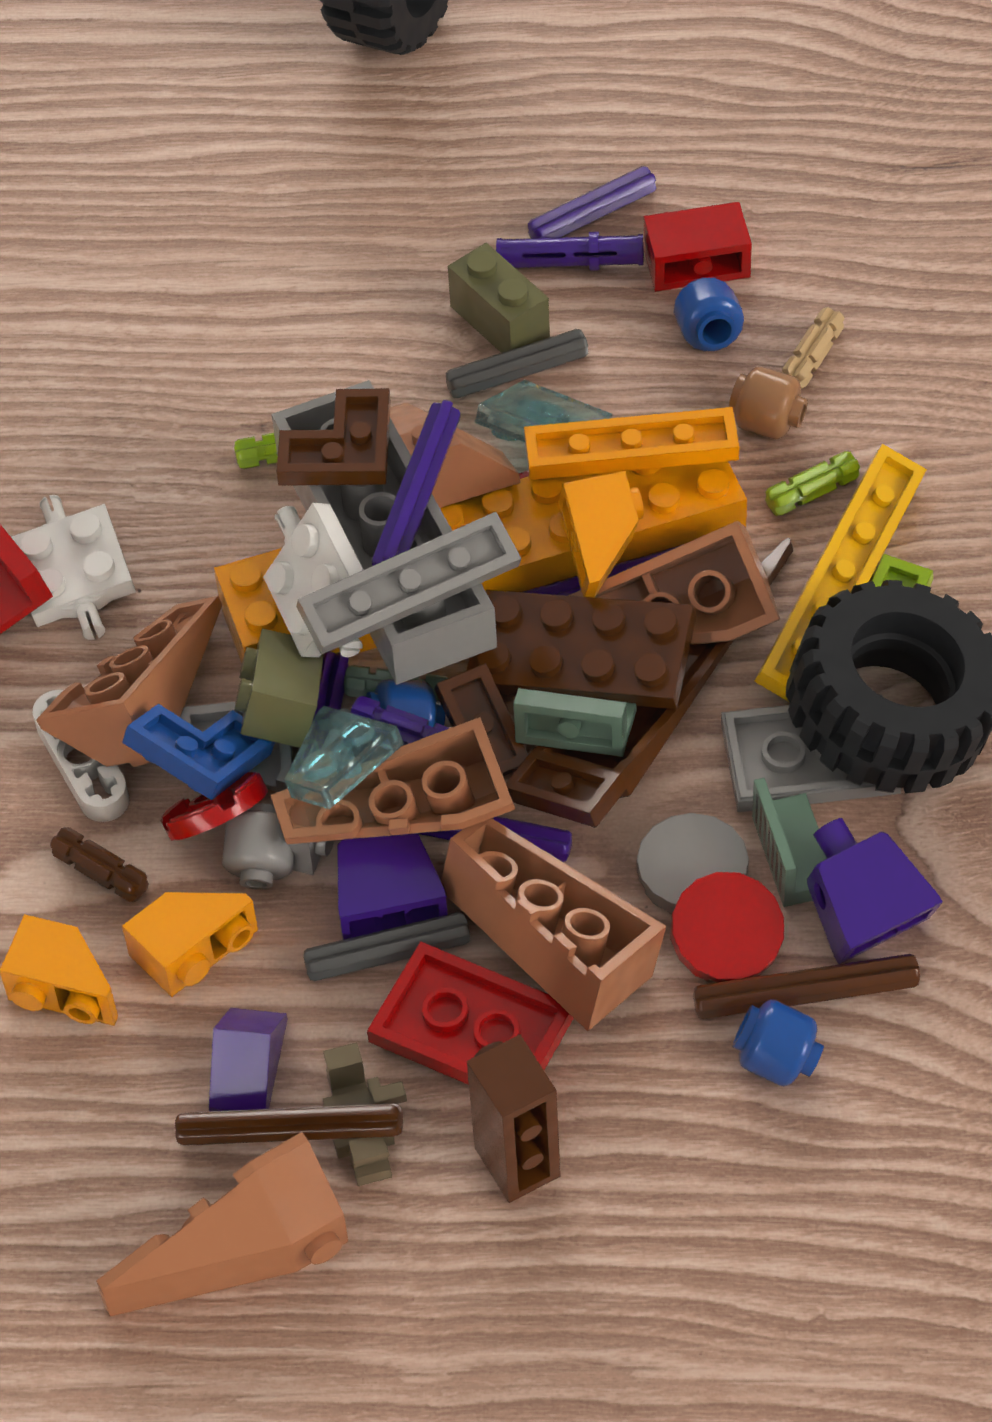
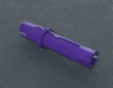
[496,232,644,271]

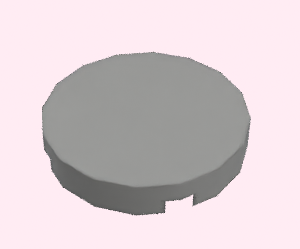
[637,813,749,914]

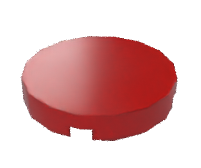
[160,772,268,841]
[670,872,784,982]

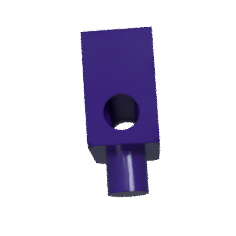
[807,818,943,964]
[337,833,448,940]

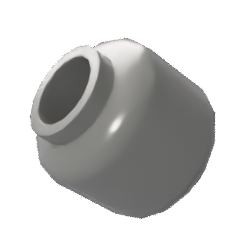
[222,803,295,889]

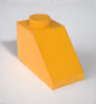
[558,471,644,598]

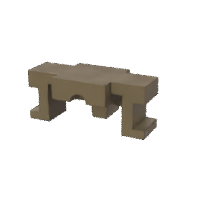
[323,1042,407,1186]

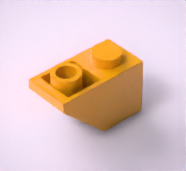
[122,892,258,997]
[0,914,118,1026]

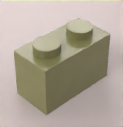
[448,243,550,353]
[234,628,324,749]

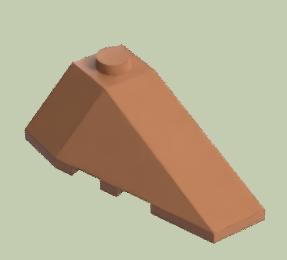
[390,403,521,508]
[568,521,781,645]
[36,596,222,767]
[270,717,515,844]
[96,1132,349,1317]

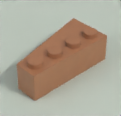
[441,818,666,1031]

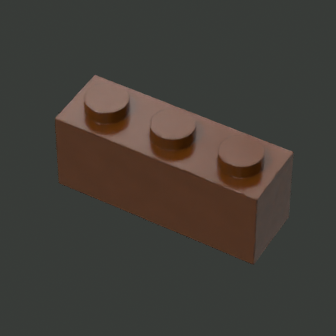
[467,1035,561,1203]

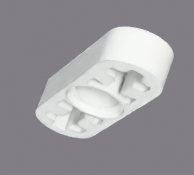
[32,690,129,822]

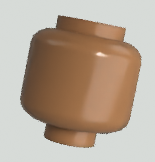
[729,366,808,439]

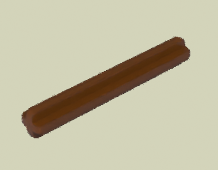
[693,954,920,1019]
[175,1103,403,1145]

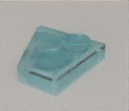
[284,706,404,810]

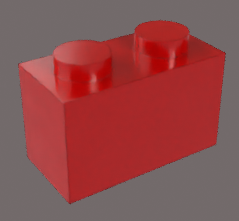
[643,202,752,292]

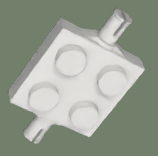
[11,495,136,640]
[263,503,363,658]

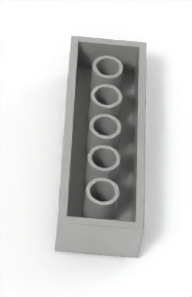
[271,380,497,685]

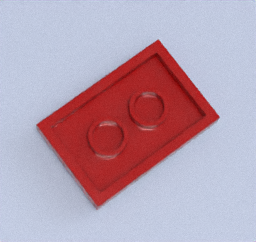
[367,941,573,1085]

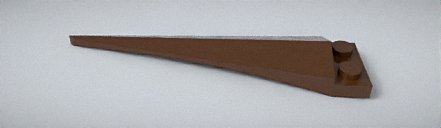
[506,538,793,828]

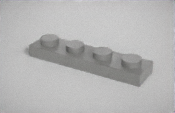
[296,512,522,655]

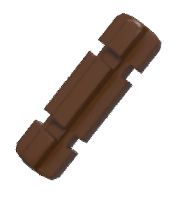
[50,827,149,902]

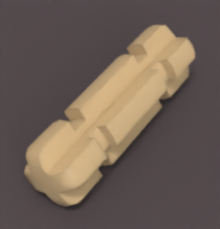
[782,307,844,389]

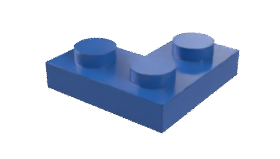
[122,704,275,800]

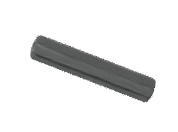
[446,329,588,398]
[303,912,470,981]

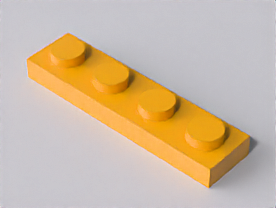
[524,407,740,480]

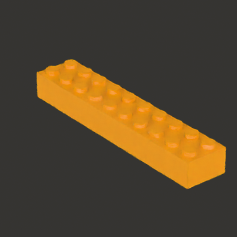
[214,461,747,663]

